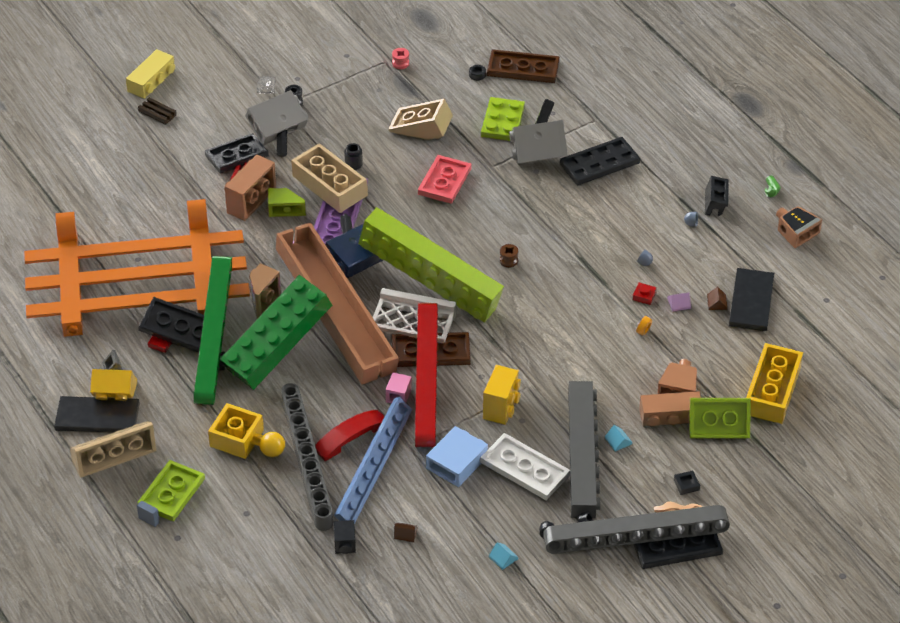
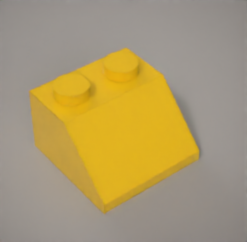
[90,369,137,401]

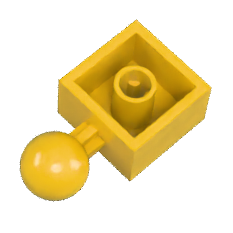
[208,403,285,459]

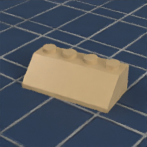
[70,421,156,478]

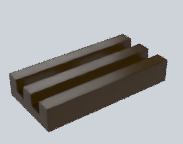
[138,97,177,125]

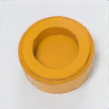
[636,316,652,336]

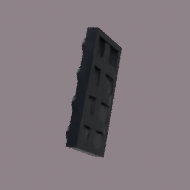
[560,137,640,186]

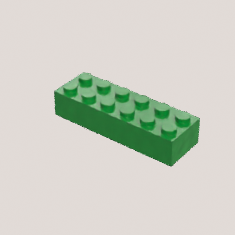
[220,275,333,390]

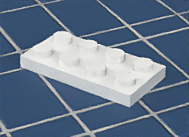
[480,433,570,501]

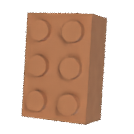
[224,155,276,221]

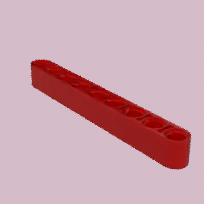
[415,303,438,448]

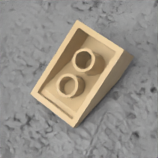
[388,99,453,140]

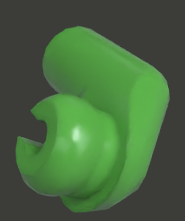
[765,175,781,197]

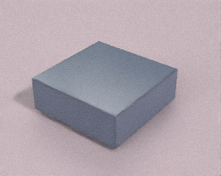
[137,501,159,527]

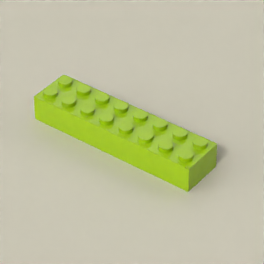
[358,207,504,323]

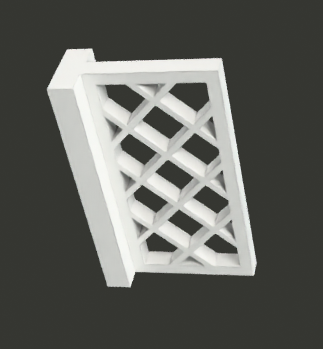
[373,288,456,343]

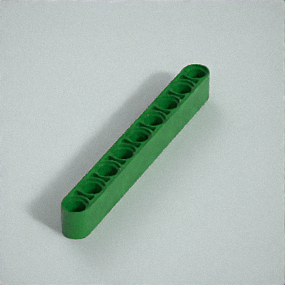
[194,256,232,405]

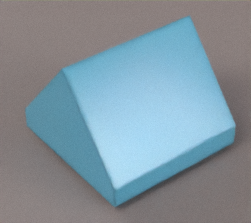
[605,425,632,452]
[489,542,518,570]

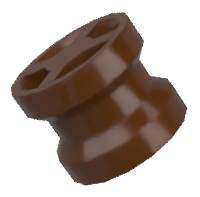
[500,244,519,268]

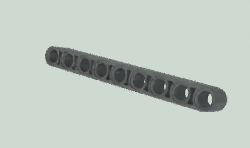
[281,383,333,531]
[543,505,730,554]

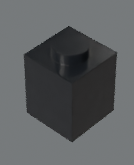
[333,520,356,554]

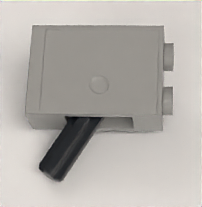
[245,90,308,157]
[509,99,568,163]

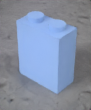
[426,426,488,487]

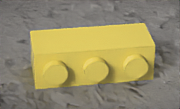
[126,49,175,99]

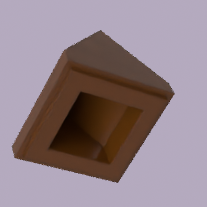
[707,286,728,310]
[394,523,418,542]

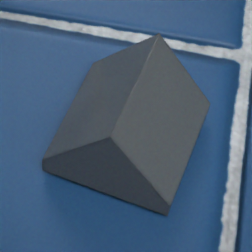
[102,350,122,370]

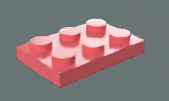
[418,155,471,204]

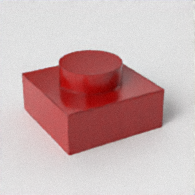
[632,282,657,305]

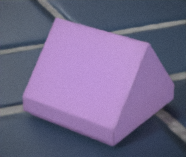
[667,292,691,312]

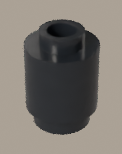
[344,143,363,170]

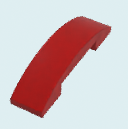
[315,410,385,462]

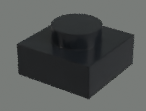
[674,470,701,495]

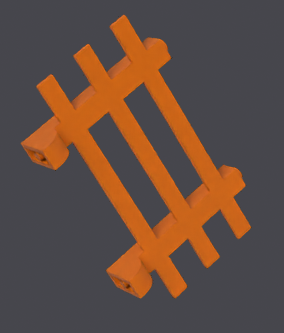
[24,199,250,337]

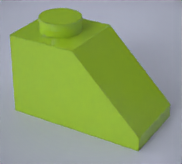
[268,188,306,217]

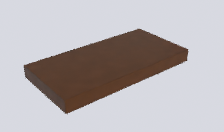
[487,49,560,83]
[392,332,471,367]

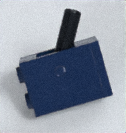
[325,214,383,279]

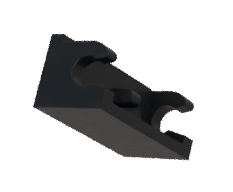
[705,176,729,216]

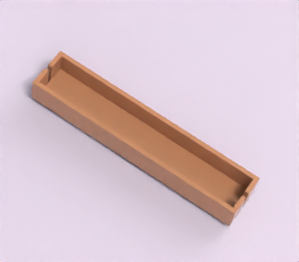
[276,222,399,385]

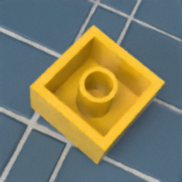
[483,365,521,425]

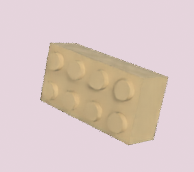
[291,143,368,213]

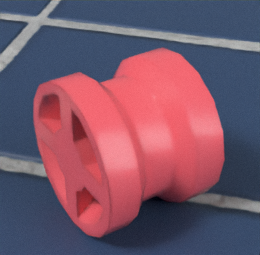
[392,48,409,69]

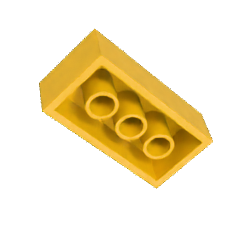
[746,343,803,424]

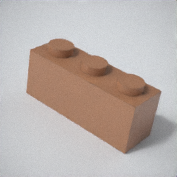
[639,391,701,426]

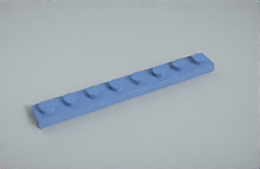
[334,397,412,524]

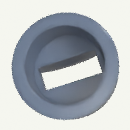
[684,212,698,227]
[637,250,653,266]

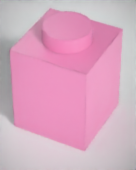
[386,373,412,403]

